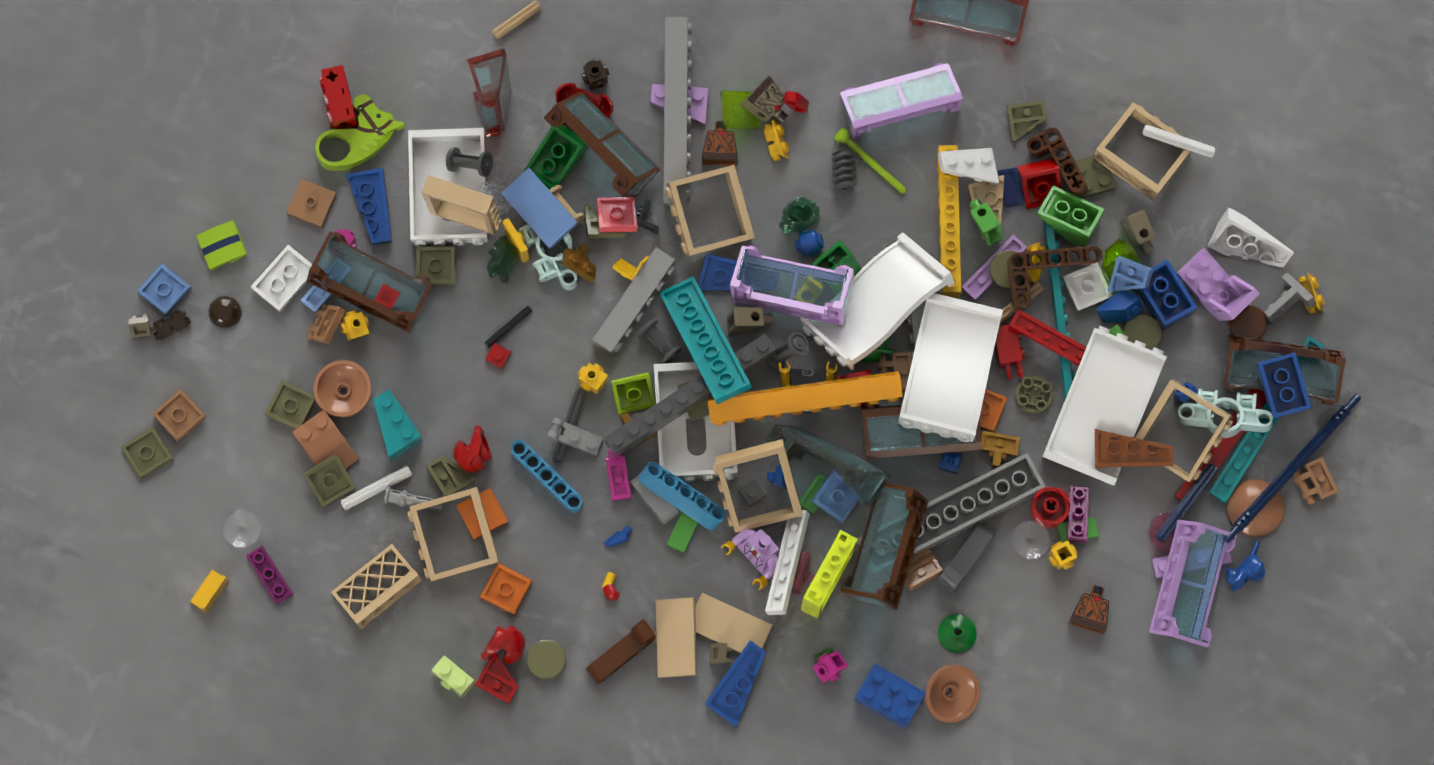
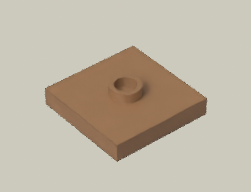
[286,179,337,228]
[152,389,207,443]

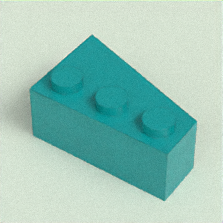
[373,389,423,462]

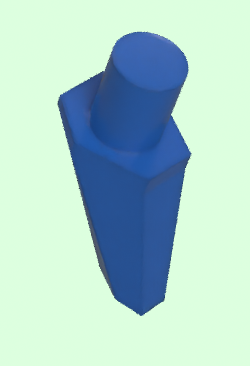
[603,525,633,547]

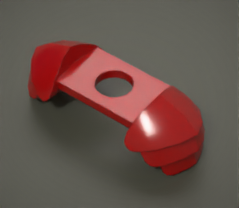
[555,83,613,118]

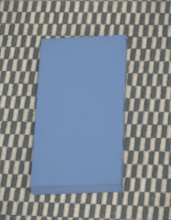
[501,168,579,249]

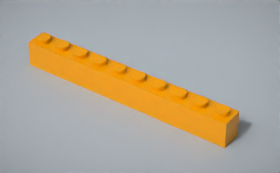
[707,371,903,426]

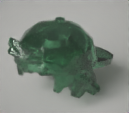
[779,196,820,234]
[487,235,518,283]

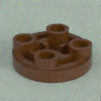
[1228,305,1267,339]

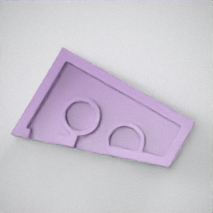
[651,84,708,126]

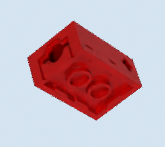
[319,65,358,129]

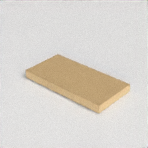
[695,593,773,653]
[656,597,697,678]

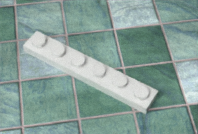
[765,510,810,615]

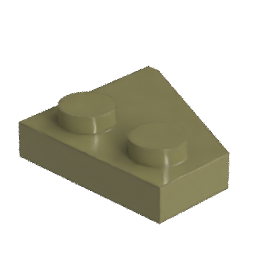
[1006,100,1047,142]
[426,456,478,497]

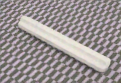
[1143,125,1215,158]
[341,466,412,510]

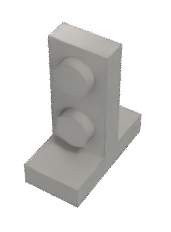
[1264,272,1316,324]

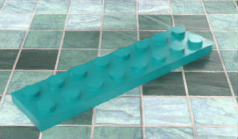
[659,276,752,404]

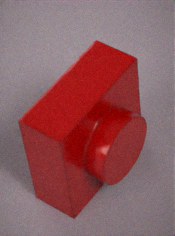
[374,283,400,309]
[485,343,511,369]

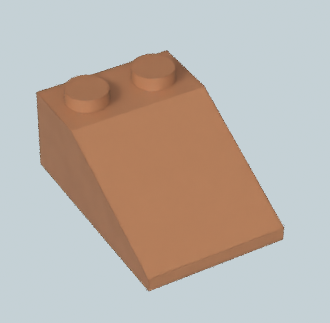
[292,410,359,469]

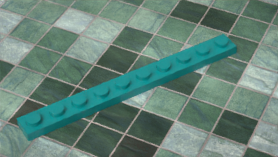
[1043,220,1075,402]
[1208,336,1325,504]

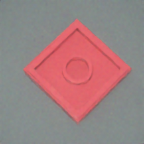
[596,197,638,232]

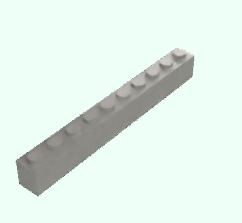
[664,17,692,206]

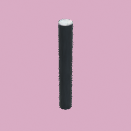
[484,306,533,348]

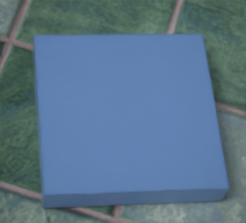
[137,263,191,316]
[811,470,864,524]

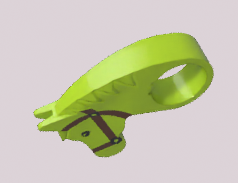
[315,94,405,171]

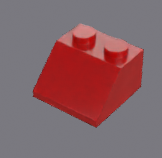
[1017,158,1062,209]

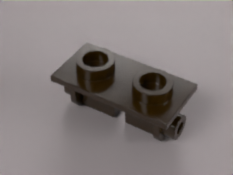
[150,310,191,340]

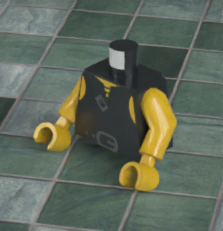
[778,361,838,414]

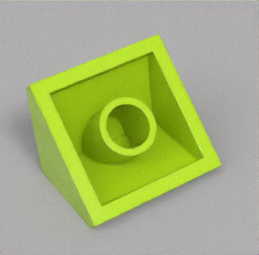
[611,372,655,415]

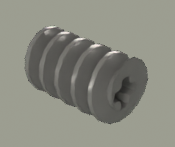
[831,151,857,193]

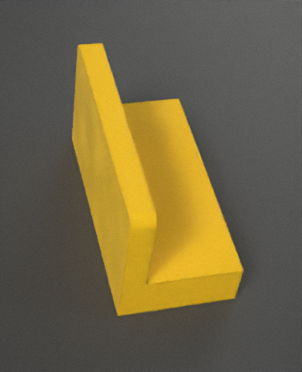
[190,569,229,613]

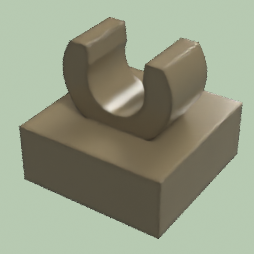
[129,315,151,338]
[709,642,732,665]

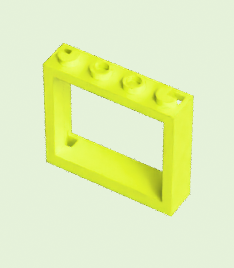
[801,530,858,619]

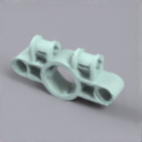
[518,224,578,290]
[1178,389,1273,438]

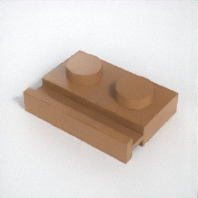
[905,549,943,591]

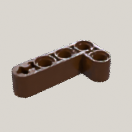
[1027,128,1088,197]
[585,619,657,685]

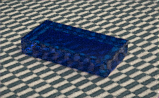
[997,167,1024,208]

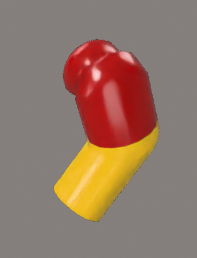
[602,572,620,601]

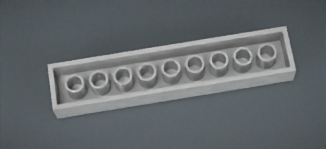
[856,453,1046,577]

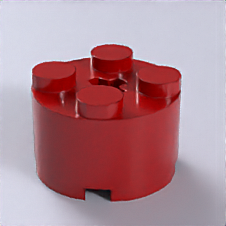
[1029,487,1070,529]

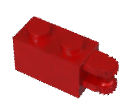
[994,325,1025,380]

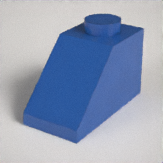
[1096,290,1144,323]

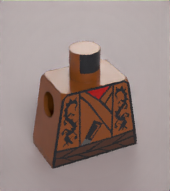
[702,121,738,166]
[1068,585,1109,635]

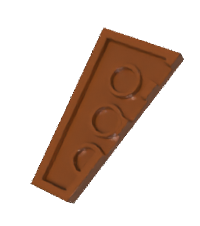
[1095,429,1173,468]

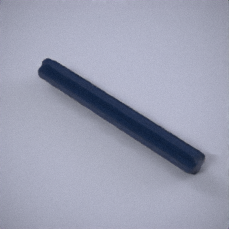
[1156,464,1218,542]

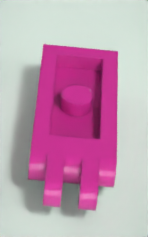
[605,449,631,501]

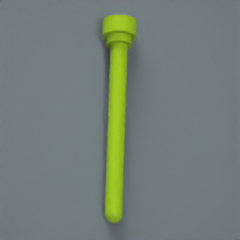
[834,127,907,194]

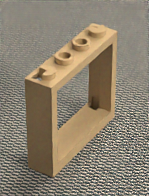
[1092,102,1191,201]
[665,165,755,257]
[421,175,502,235]
[1135,380,1233,482]
[713,439,803,533]
[407,487,499,582]

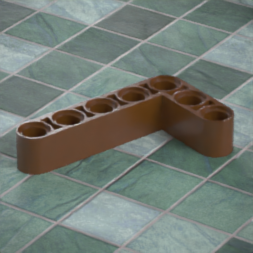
[1007,246,1102,309]

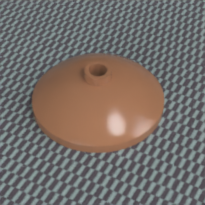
[313,360,372,417]
[1226,479,1284,537]
[925,665,980,723]

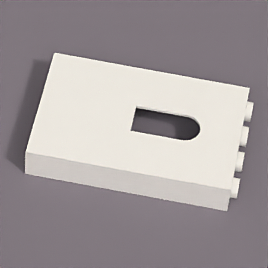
[408,128,488,247]
[654,362,738,482]

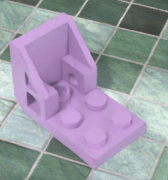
[1176,248,1260,321]

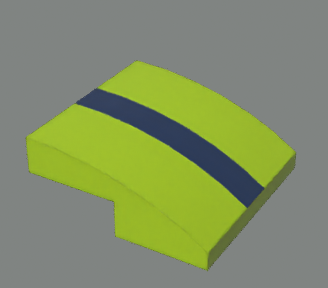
[196,220,248,270]

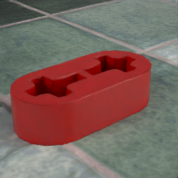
[783,91,809,113]

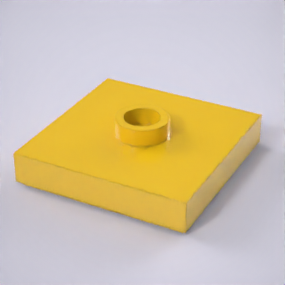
[502,218,529,262]

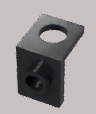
[636,198,659,234]

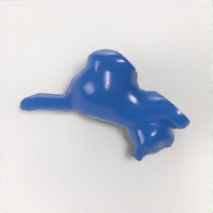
[1225,540,1265,591]

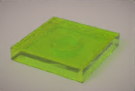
[720,90,761,129]

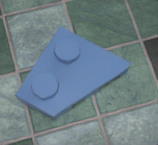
[1108,256,1153,292]

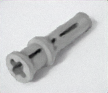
[384,486,443,513]

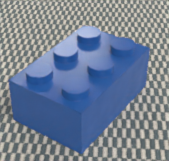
[1136,260,1197,331]
[1256,352,1311,419]
[854,663,925,729]

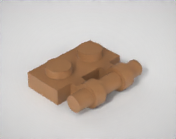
[306,304,345,344]
[877,351,912,391]
[1294,457,1339,506]

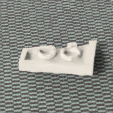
[938,148,999,186]

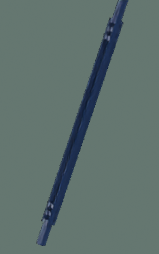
[1223,394,1361,543]

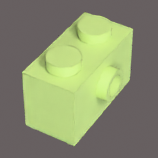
[432,655,475,698]

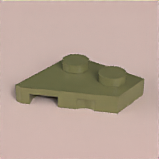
[584,205,626,239]

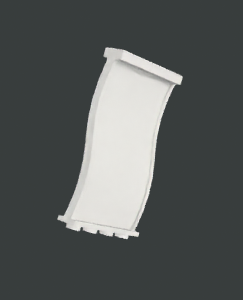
[800,232,955,371]
[897,293,1003,442]
[1042,326,1167,486]

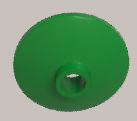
[938,614,977,653]

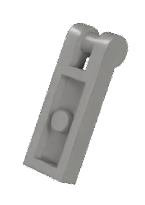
[547,417,603,456]

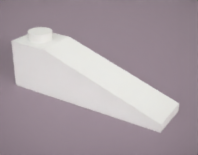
[1208,208,1294,267]

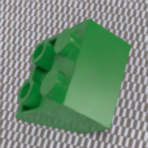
[811,240,861,297]

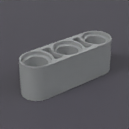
[630,475,679,525]

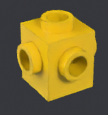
[340,310,369,341]
[578,362,609,395]
[1048,540,1078,570]

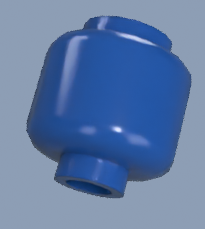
[795,230,824,256]

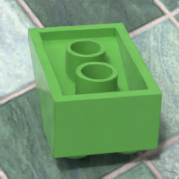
[1037,185,1104,247]

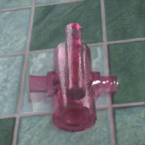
[791,552,815,594]

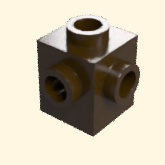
[581,60,610,90]

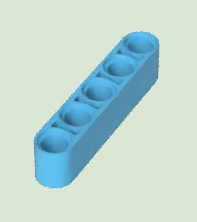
[510,440,583,514]
[638,462,726,530]

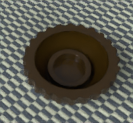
[208,296,242,328]

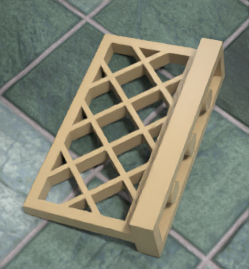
[331,544,422,629]

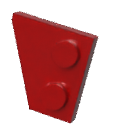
[475,653,519,704]

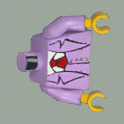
[721,529,779,590]

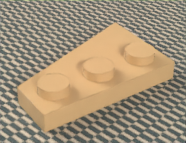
[968,175,1004,240]

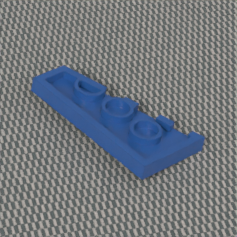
[346,168,392,245]
[698,253,780,291]
[705,640,766,727]

